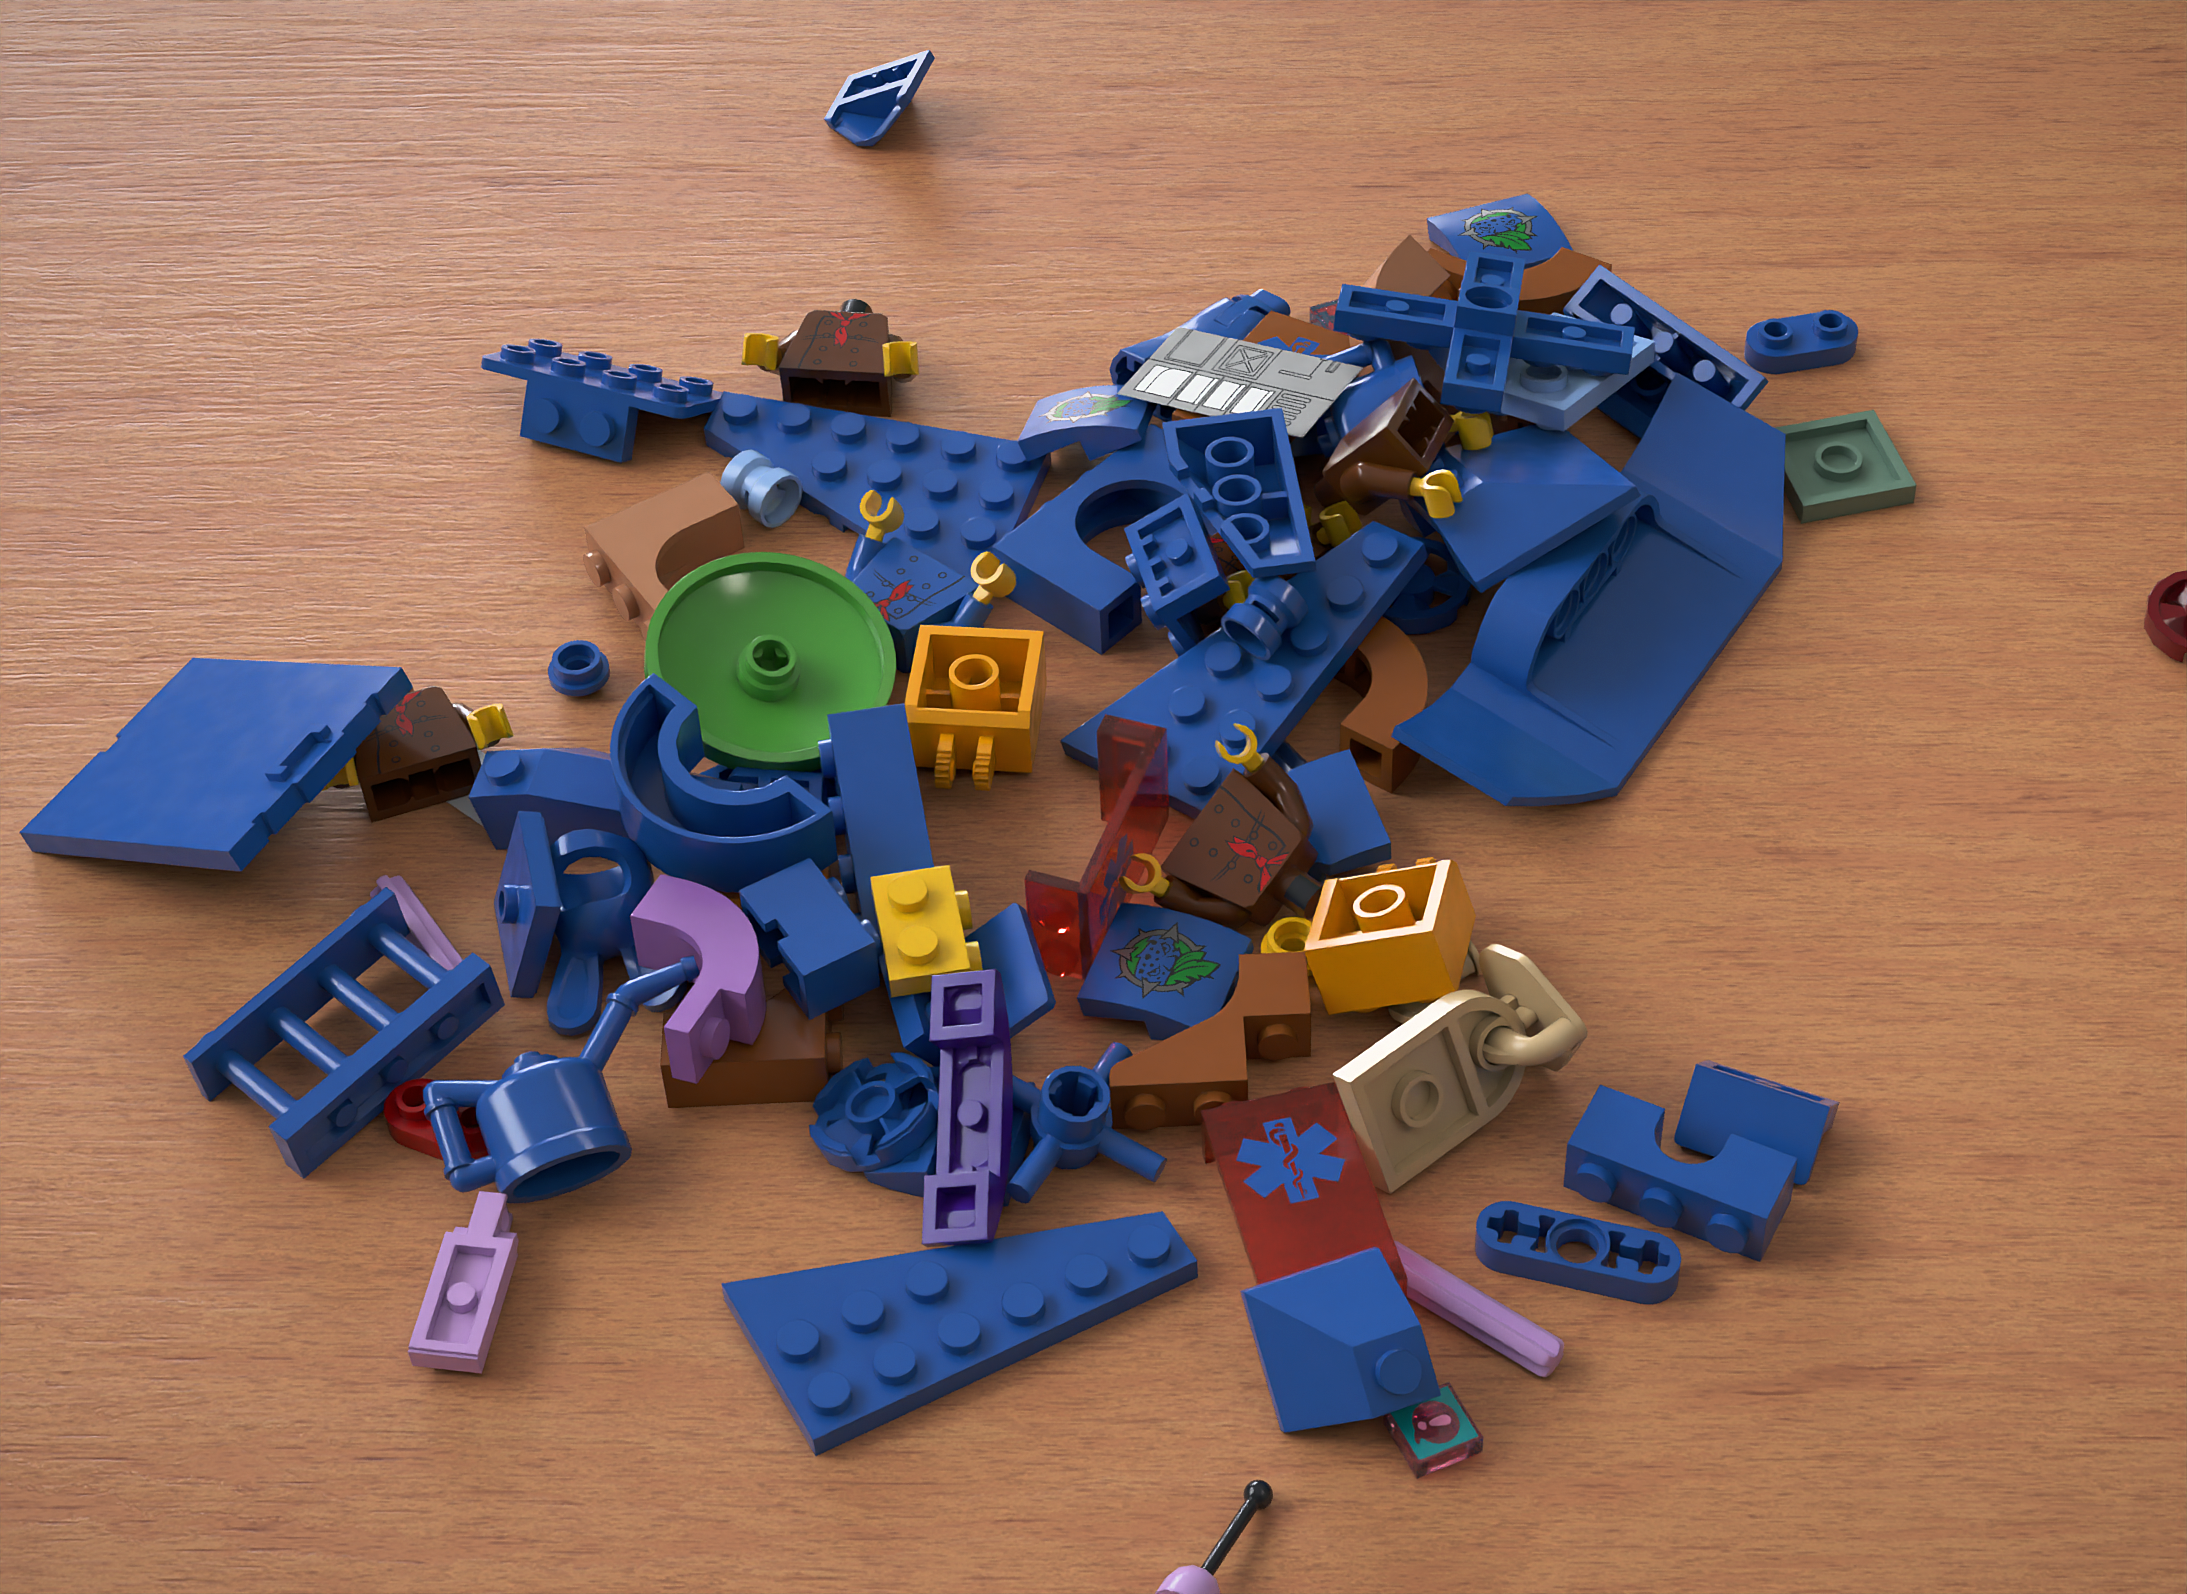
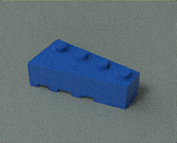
[818,703,934,973]

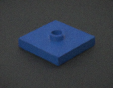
[494,811,561,998]

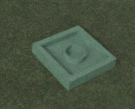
[1776,410,1917,524]

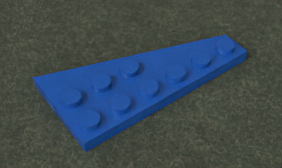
[1060,521,1428,819]
[721,1211,1198,1456]

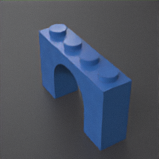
[992,424,1217,655]

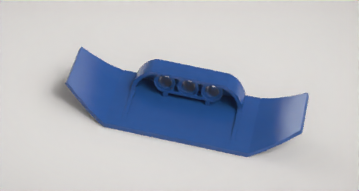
[1391,372,1786,806]

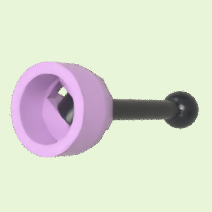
[1155,1480,1273,1594]

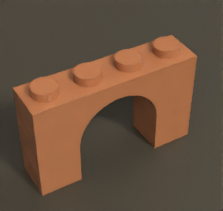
[583,472,745,643]

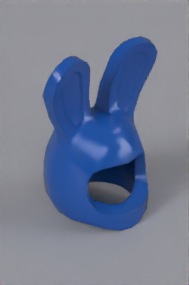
[547,829,687,1036]

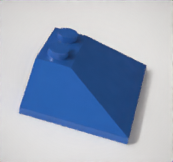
[1399,424,1641,593]

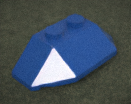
[1563,264,1769,440]

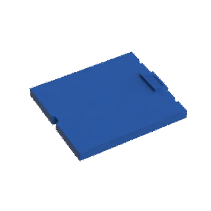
[19,658,413,872]

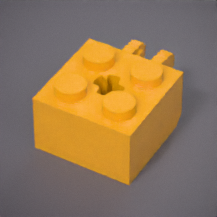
[904,625,1047,791]
[1304,857,1476,1015]

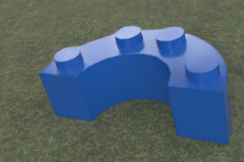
[610,673,838,892]

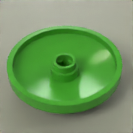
[644,552,896,772]

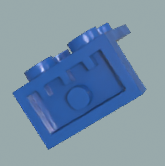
[1124,493,1230,657]
[878,903,1056,1067]

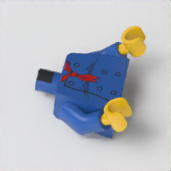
[844,490,1016,673]

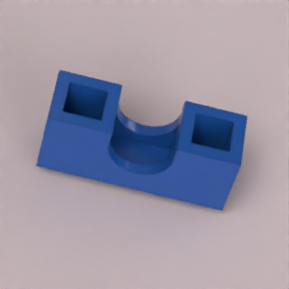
[1563,1085,1798,1262]

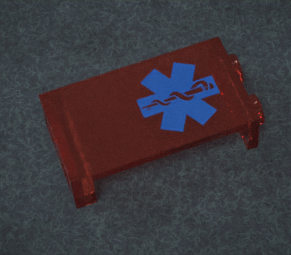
[1024,714,1169,980]
[1201,1082,1408,1298]

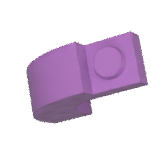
[630,874,766,1084]

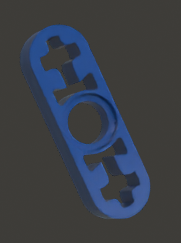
[1475,1201,1681,1304]

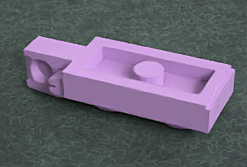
[408,1191,519,1374]

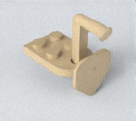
[1333,940,1588,1194]

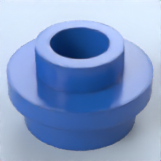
[548,640,610,696]

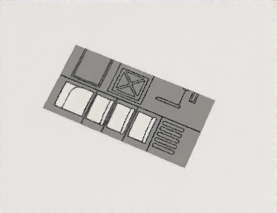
[1117,327,1363,438]

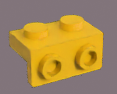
[870,865,983,998]

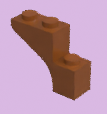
[1109,951,1311,1130]

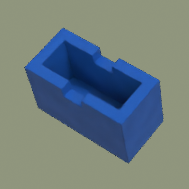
[739,857,883,1020]

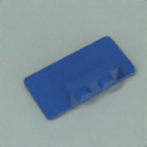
[481,339,723,463]

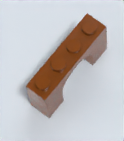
[660,866,844,1108]

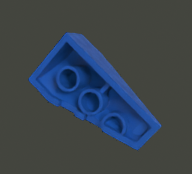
[1162,408,1316,578]
[468,747,744,850]

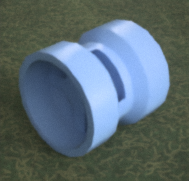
[720,449,803,528]

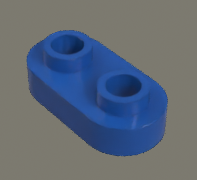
[1744,310,1858,374]

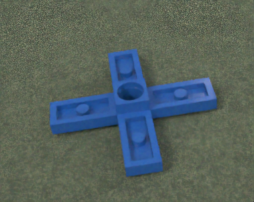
[1333,251,1635,414]

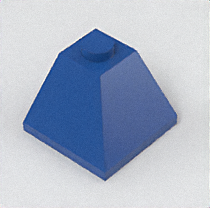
[1240,1247,1441,1433]

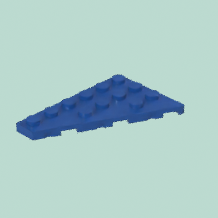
[704,391,1051,582]

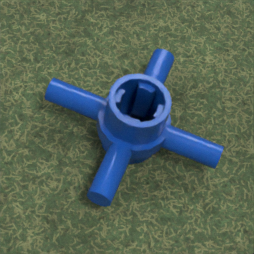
[1006,1042,1167,1204]

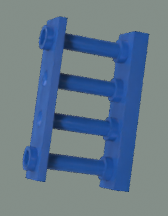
[183,887,505,1179]

